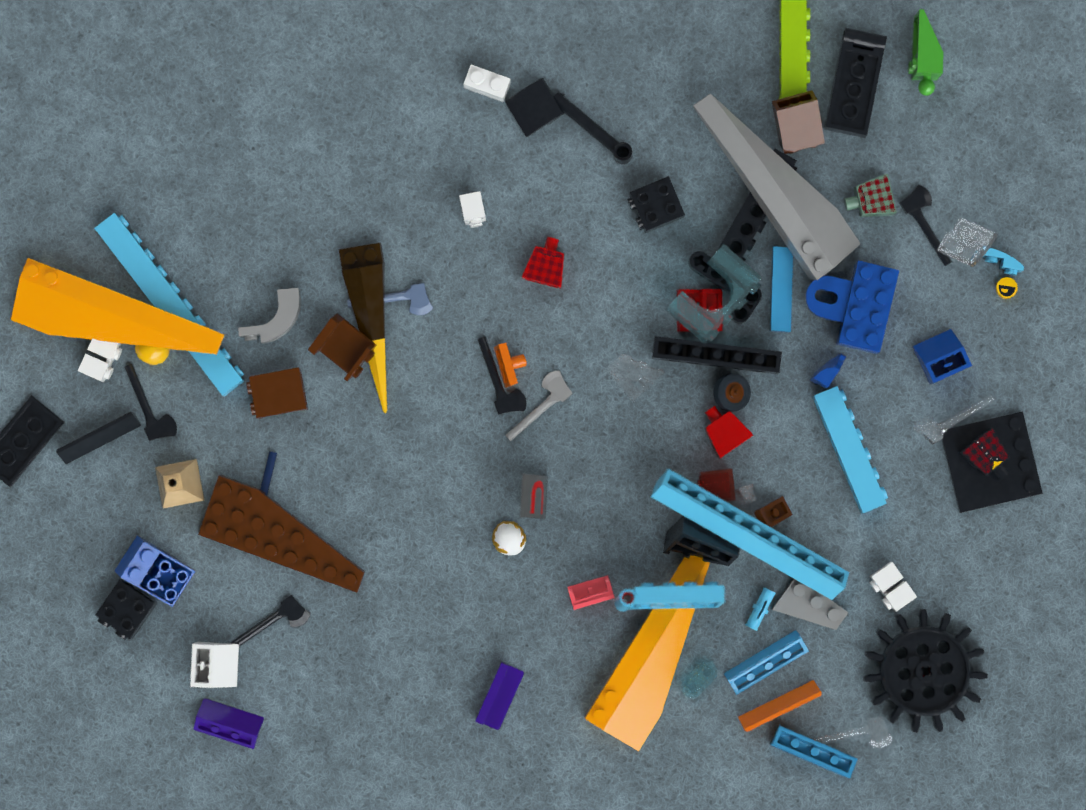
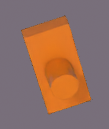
[494,343,527,388]

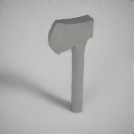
[505,371,573,441]

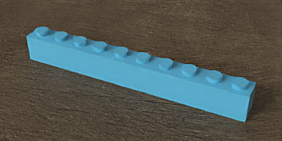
[95,213,245,396]
[651,469,849,600]

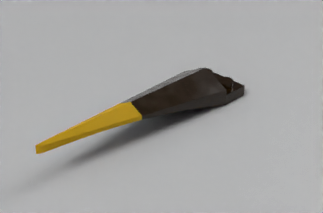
[339,242,387,413]

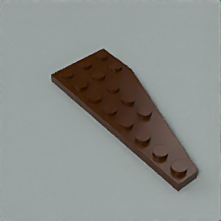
[198,475,365,592]

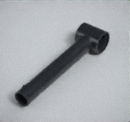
[554,92,632,165]

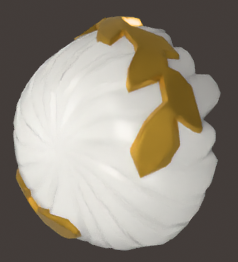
[492,521,526,556]

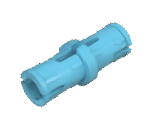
[745,587,776,631]

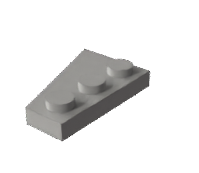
[772,579,848,630]

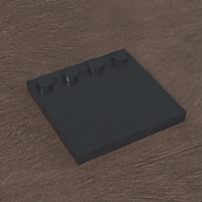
[940,411,1043,513]

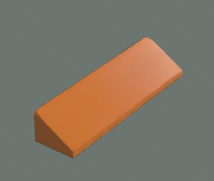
[738,680,822,732]

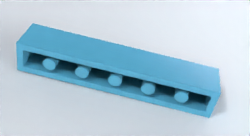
[812,386,888,514]

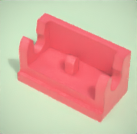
[567,575,615,610]

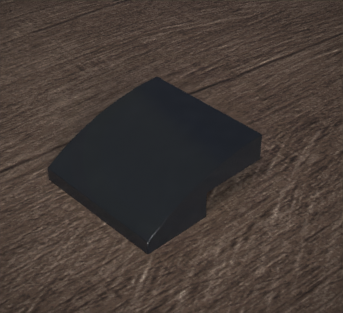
[505,78,565,137]

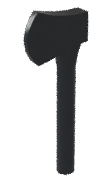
[899,185,952,266]
[477,337,527,415]
[125,364,177,441]
[230,595,310,647]

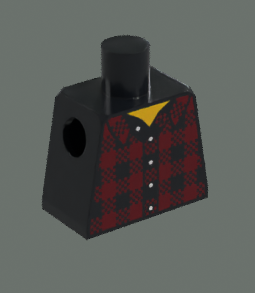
[958,427,1009,481]

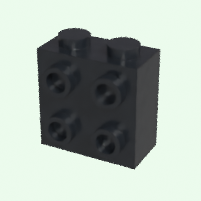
[627,176,685,233]
[95,579,157,640]

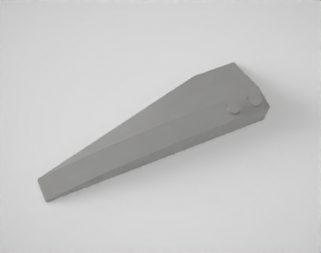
[693,93,861,280]

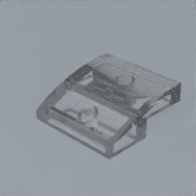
[937,217,998,267]

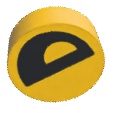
[995,277,1018,299]

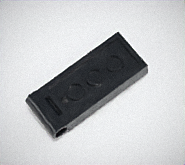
[824,28,887,138]

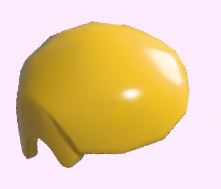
[135,345,170,365]

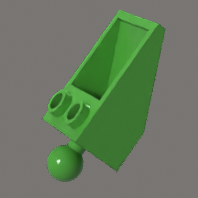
[908,9,944,96]

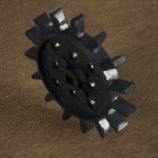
[863,609,988,733]

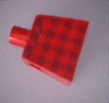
[522,237,564,289]

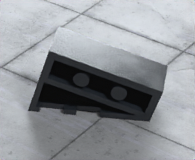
[663,516,740,566]

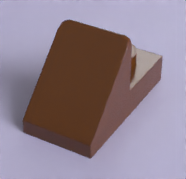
[754,496,793,527]

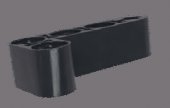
[689,251,762,324]

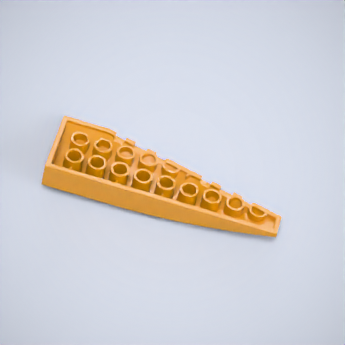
[11,258,224,355]
[585,555,710,751]

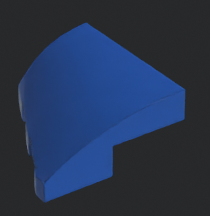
[810,354,846,389]

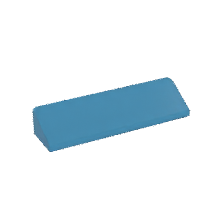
[770,246,793,332]
[724,630,809,695]
[770,725,858,779]

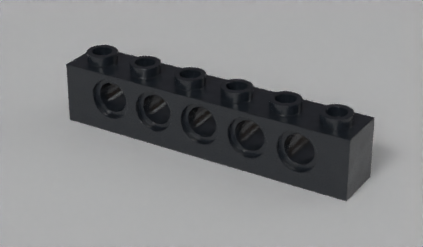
[713,148,797,272]
[652,336,782,374]

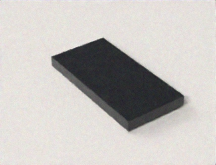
[0,395,65,487]

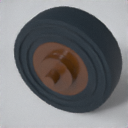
[713,374,751,412]

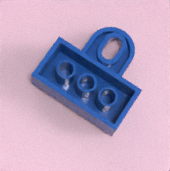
[805,260,899,354]

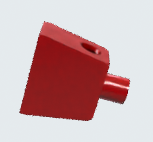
[704,406,754,459]

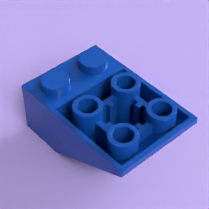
[114,535,195,607]

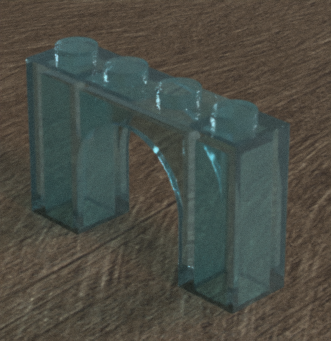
[666,244,762,343]

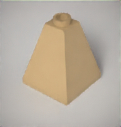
[155,459,204,508]

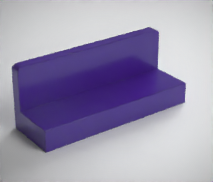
[475,662,524,730]
[193,698,264,749]

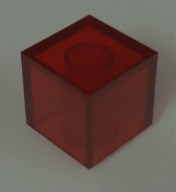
[697,469,736,502]

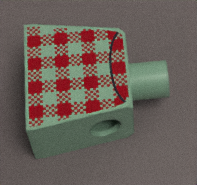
[844,174,897,217]

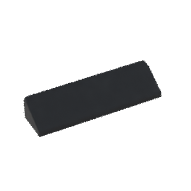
[56,412,141,464]

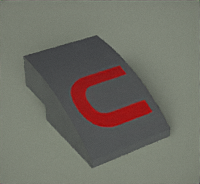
[520,474,548,519]

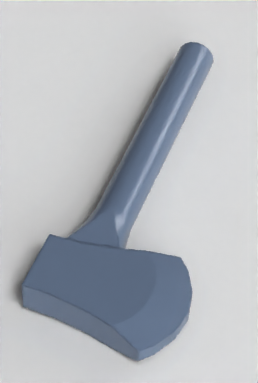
[347,283,433,315]

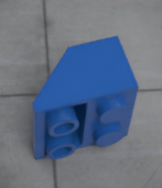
[912,329,972,385]

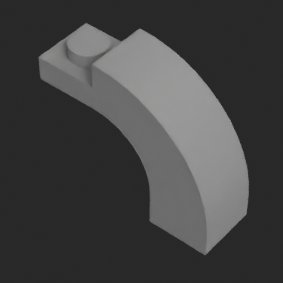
[238,288,301,344]

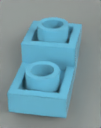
[980,247,1024,275]

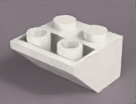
[190,642,239,688]

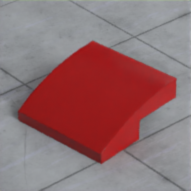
[677,289,723,332]

